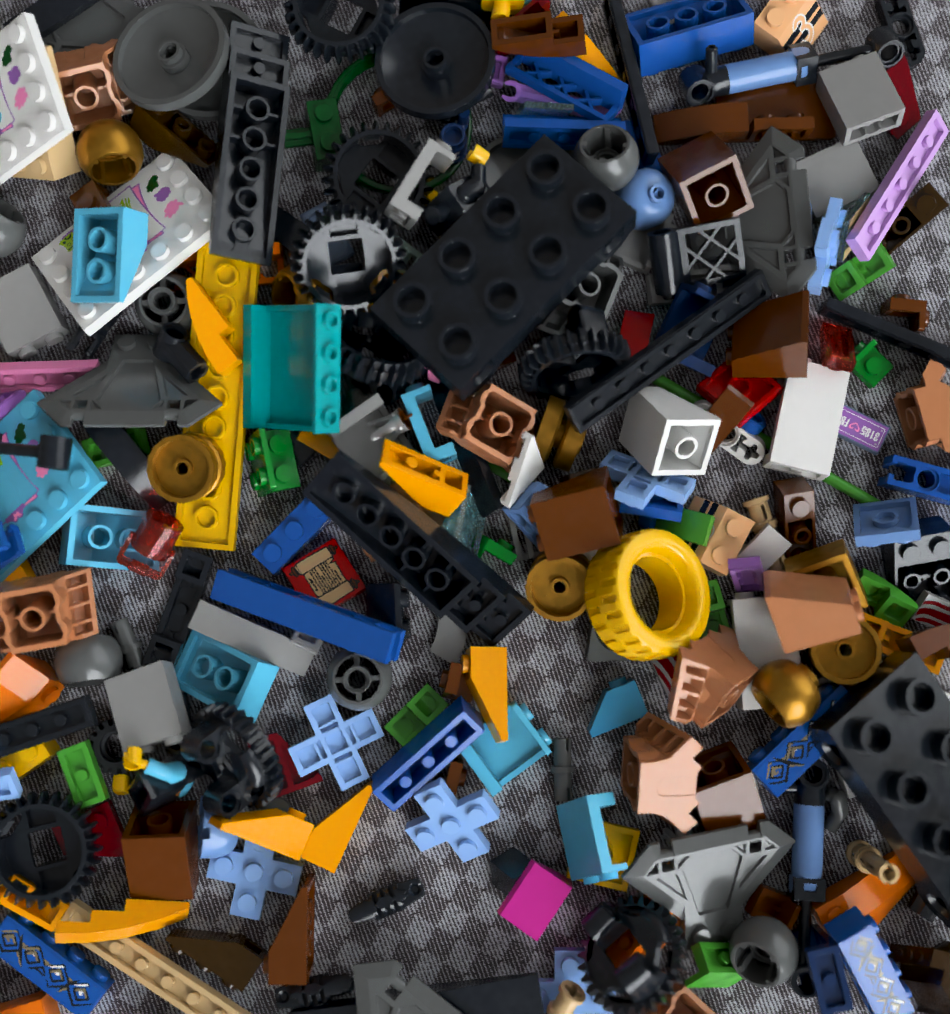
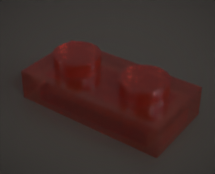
[819,322,856,373]

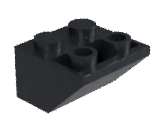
[365,582,412,647]

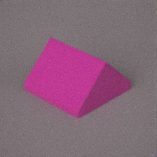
[497,859,572,941]

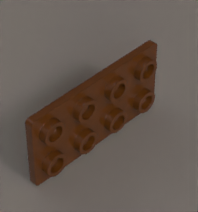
[715,81,836,143]

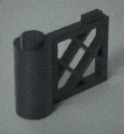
[647,216,747,300]

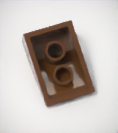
[263,873,315,985]

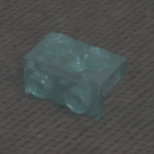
[441,484,486,556]

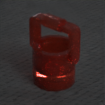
[117,509,184,580]

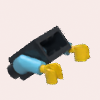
[112,746,205,818]

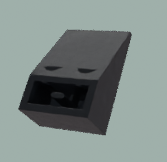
[881,515,950,602]

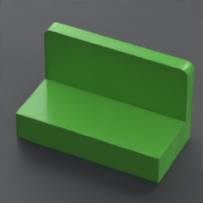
[56,739,110,810]
[684,942,742,988]

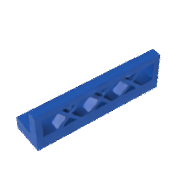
[505,55,629,121]
[502,114,626,150]

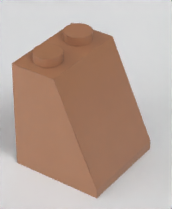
[763,570,865,654]

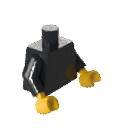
[422,143,490,236]

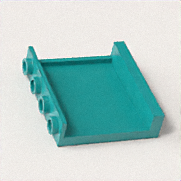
[243,303,341,434]

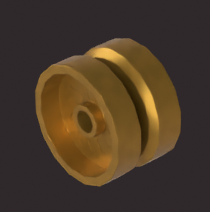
[535,395,587,472]
[146,432,226,503]
[525,551,590,622]
[808,620,882,685]

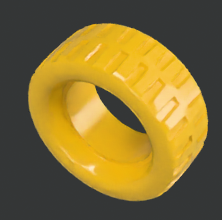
[584,528,710,661]

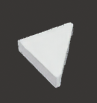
[500,431,545,509]

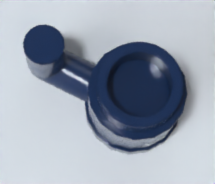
[439,109,470,164]

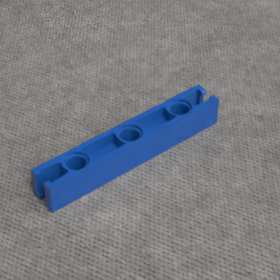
[877,454,950,506]
[210,568,406,664]

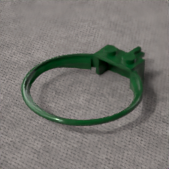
[284,53,472,194]

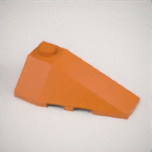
[0,652,64,724]
[812,851,916,934]

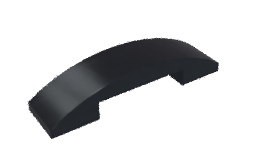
[80,421,170,512]
[142,548,214,668]

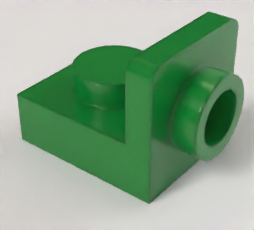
[845,338,894,389]

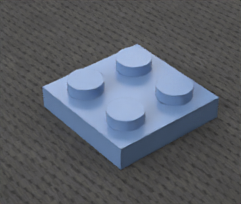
[853,497,921,547]

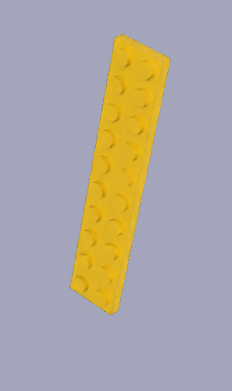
[173,243,260,551]

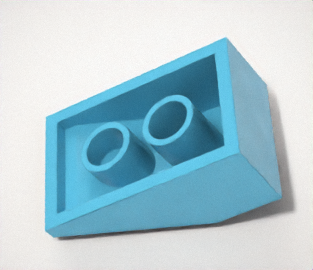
[71,206,148,303]
[58,504,165,573]
[175,630,280,723]

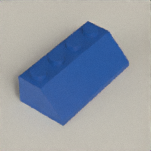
[625,0,754,77]

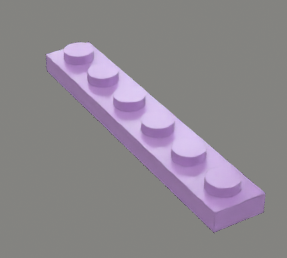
[845,109,949,262]

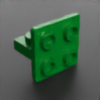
[244,428,301,497]

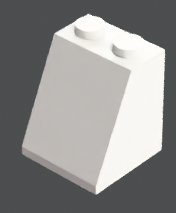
[618,386,721,476]

